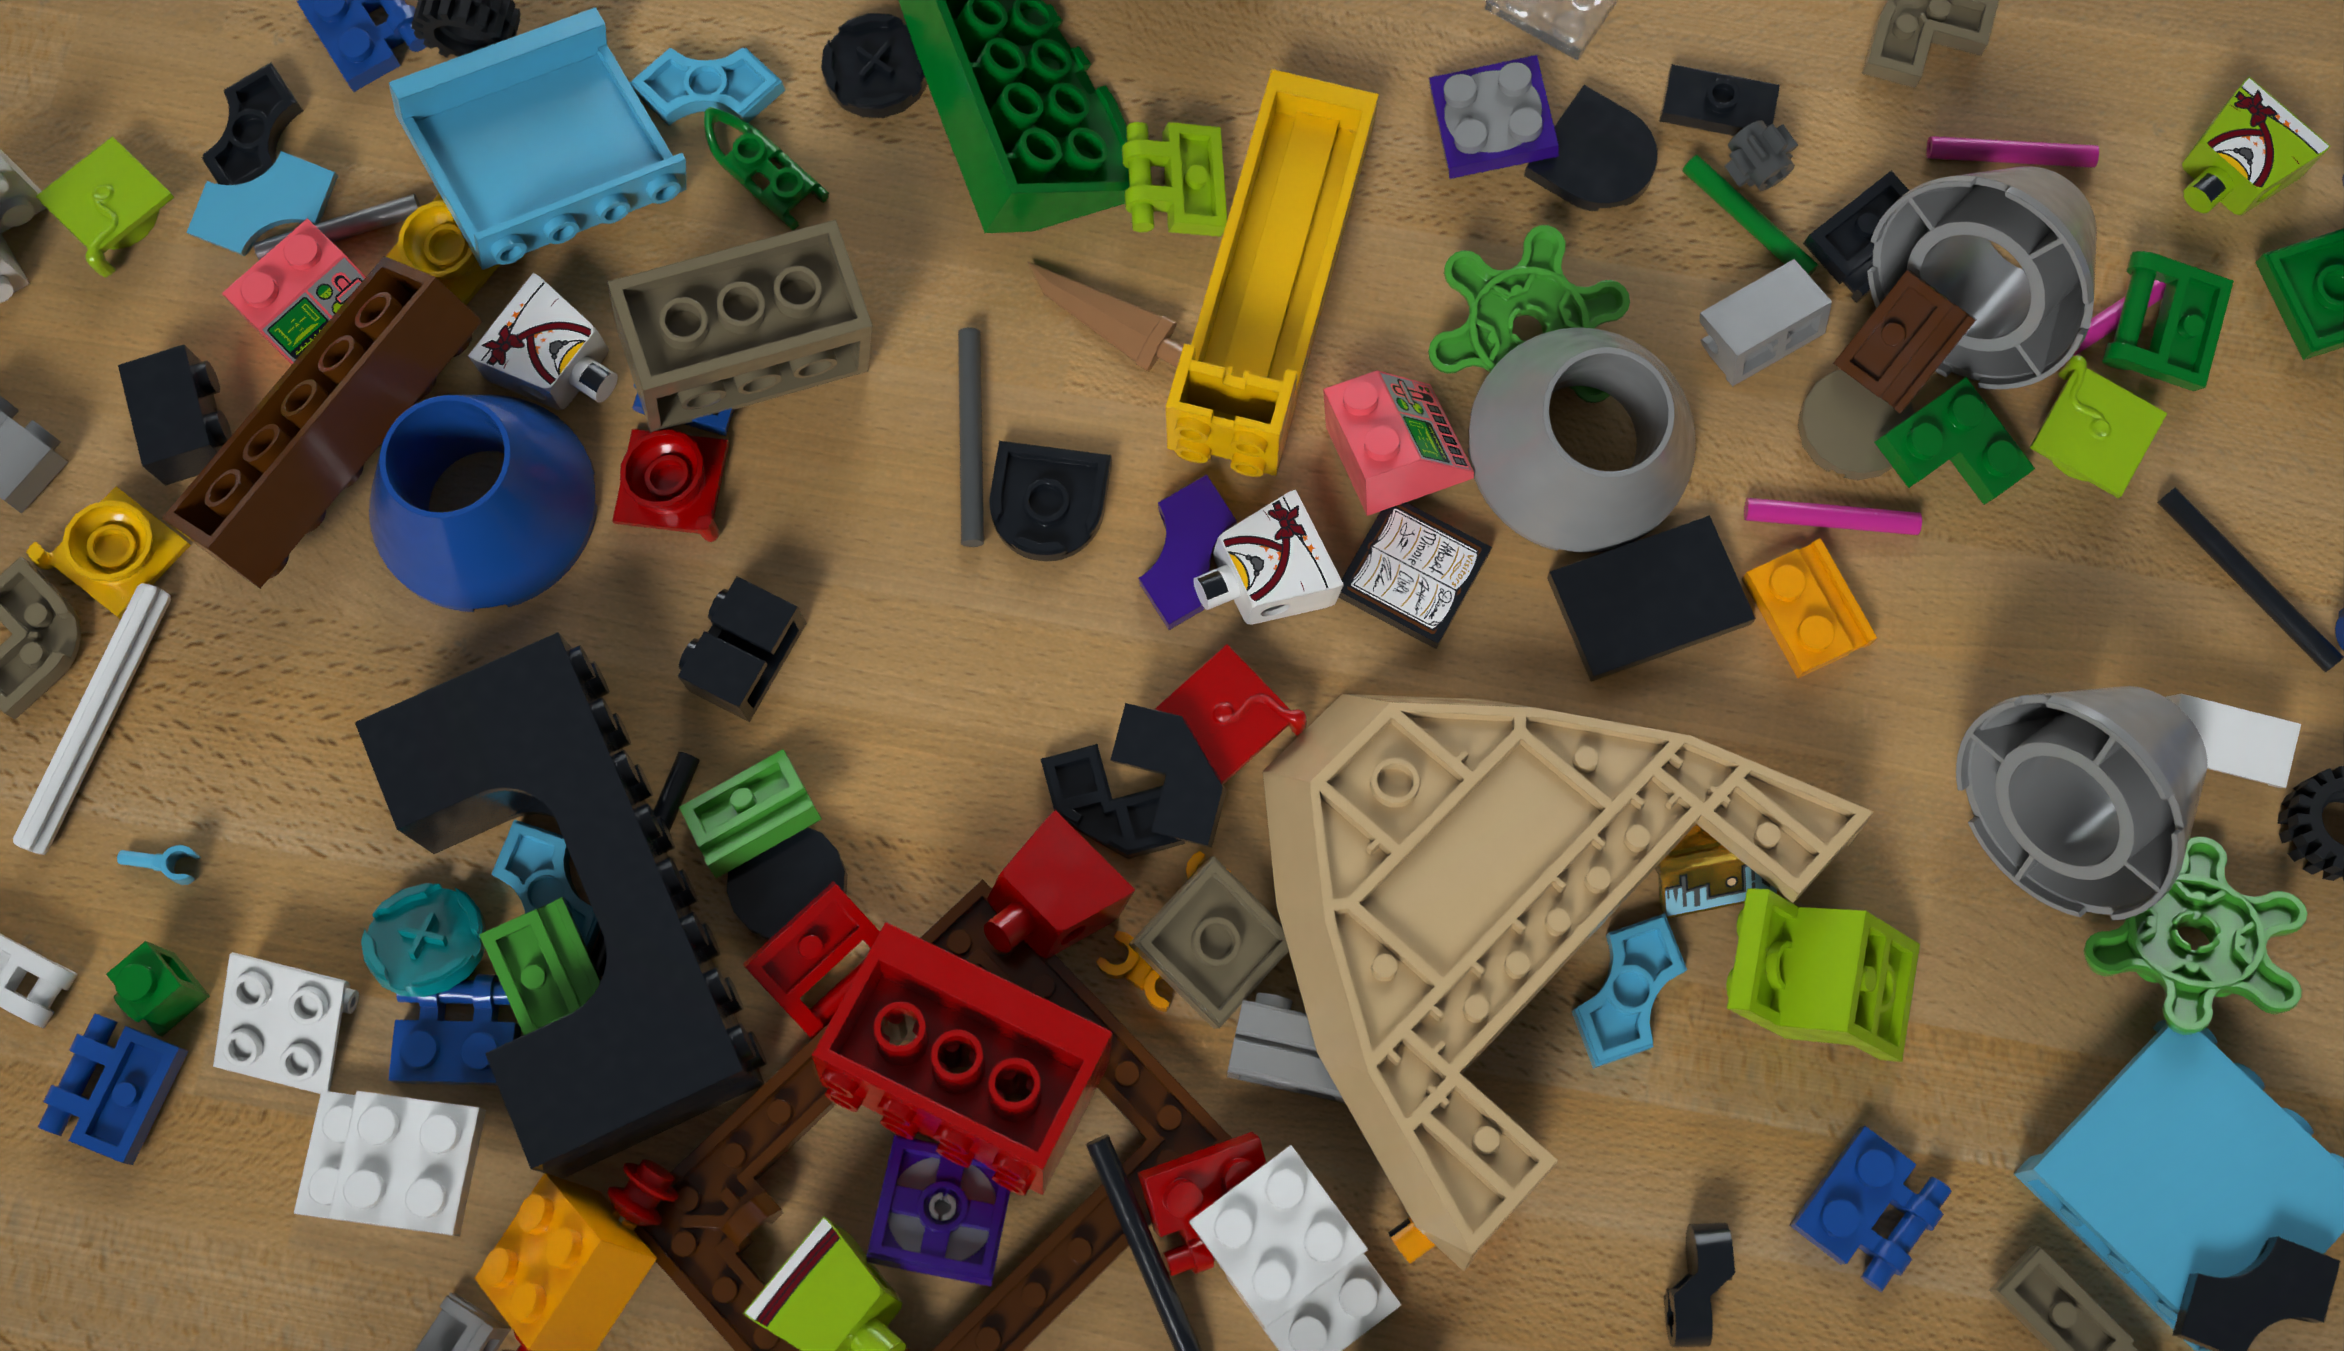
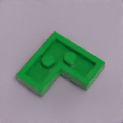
[1874,377,2035,505]

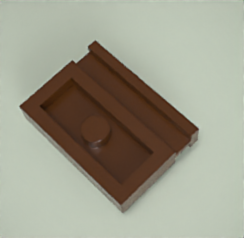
[1833,270,1977,413]

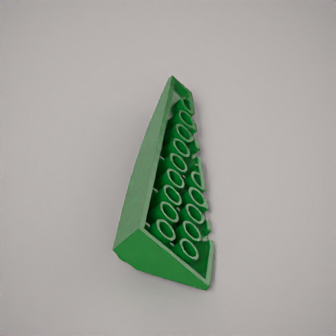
[899,0,1130,233]

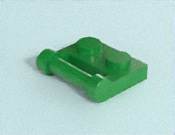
[2102,251,2234,391]

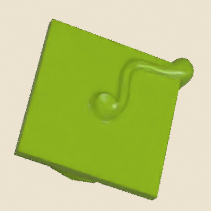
[35,136,174,278]
[2029,355,2167,498]

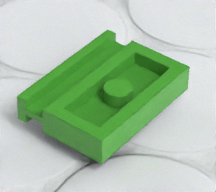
[679,749,822,878]
[479,897,601,1035]

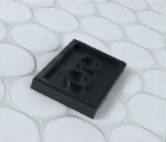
[1547,515,1756,682]

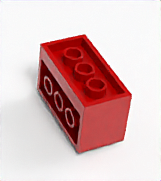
[812,922,1113,1196]

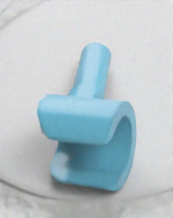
[117,845,201,885]

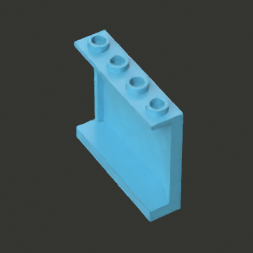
[389,7,687,270]
[2014,1019,2344,1351]

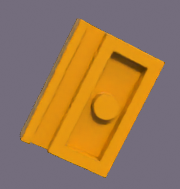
[1742,538,1877,679]

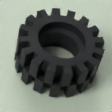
[412,0,521,57]
[2278,766,2344,881]

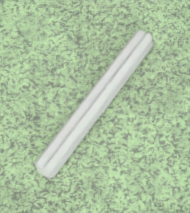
[13,583,171,855]

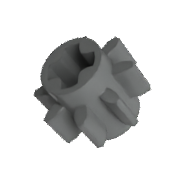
[1725,120,1798,191]

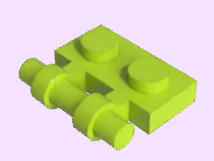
[1122,122,1227,237]

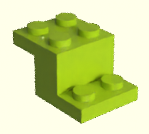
[1726,888,1920,1062]

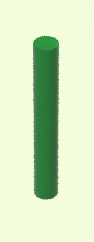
[1682,155,1819,276]

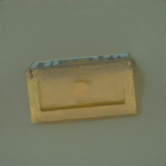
[1655,824,1780,918]

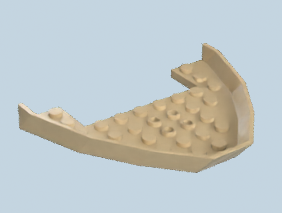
[1263,694,1874,1271]

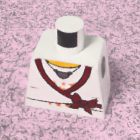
[468,273,618,410]
[1194,489,1344,625]

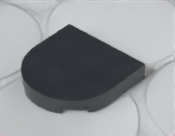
[1524,85,1657,211]
[989,441,1112,561]

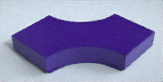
[1139,474,1237,630]

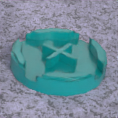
[361,883,486,997]

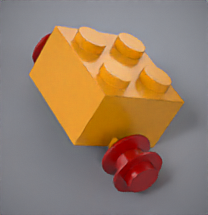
[474,1159,678,1351]

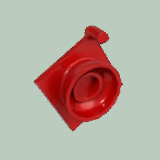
[612,429,729,542]
[1154,644,1307,784]

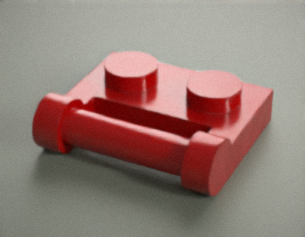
[743,881,880,1039]

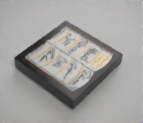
[1338,503,1492,649]

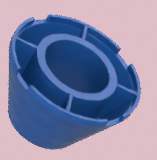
[369,395,598,612]

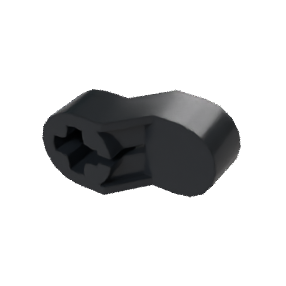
[1664,1223,1735,1347]

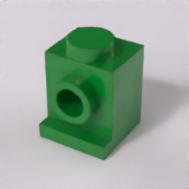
[106,941,210,1037]

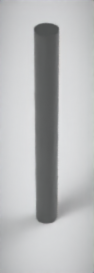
[958,328,984,547]

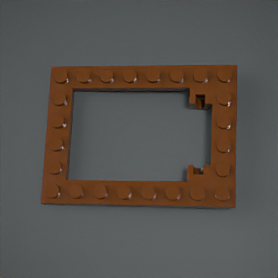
[634,879,1232,1351]

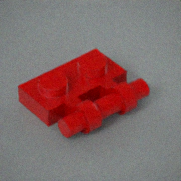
[1138,1132,1267,1277]

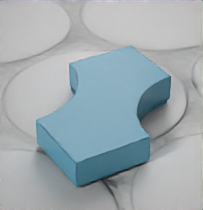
[630,47,785,126]
[187,151,338,256]
[491,819,601,953]
[1572,913,1687,1069]

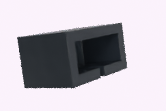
[118,344,232,486]
[678,576,807,722]

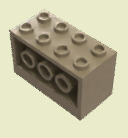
[607,219,873,432]

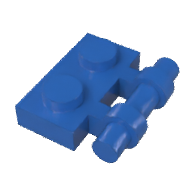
[296,0,427,92]
[388,974,521,1085]
[38,1013,189,1165]
[1789,1126,1952,1292]

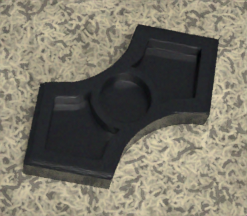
[202,63,304,185]
[2172,1236,2341,1351]

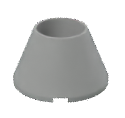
[1867,166,2097,389]
[1468,328,1696,554]
[1956,686,2207,921]

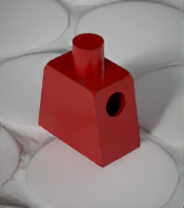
[984,810,1135,958]

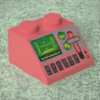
[222,218,366,365]
[1323,370,1474,516]

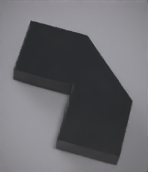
[1110,703,1227,848]
[1041,744,1185,859]

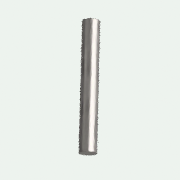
[253,194,420,260]

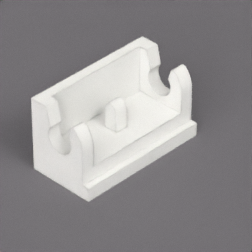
[2165,694,2301,788]

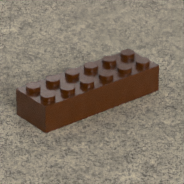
[161,256,483,589]

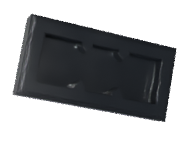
[1659,64,1780,136]

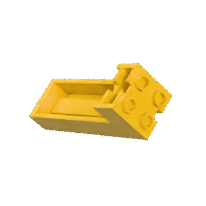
[1166,69,1379,477]

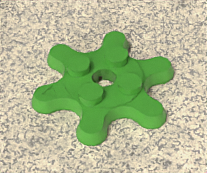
[1428,225,1630,403]
[2084,836,2308,1035]

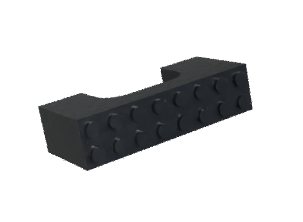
[355,632,767,1179]

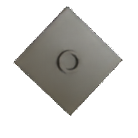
[1128,856,1289,1029]

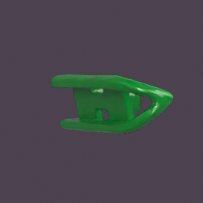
[704,107,829,230]

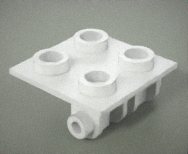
[213,952,359,1094]

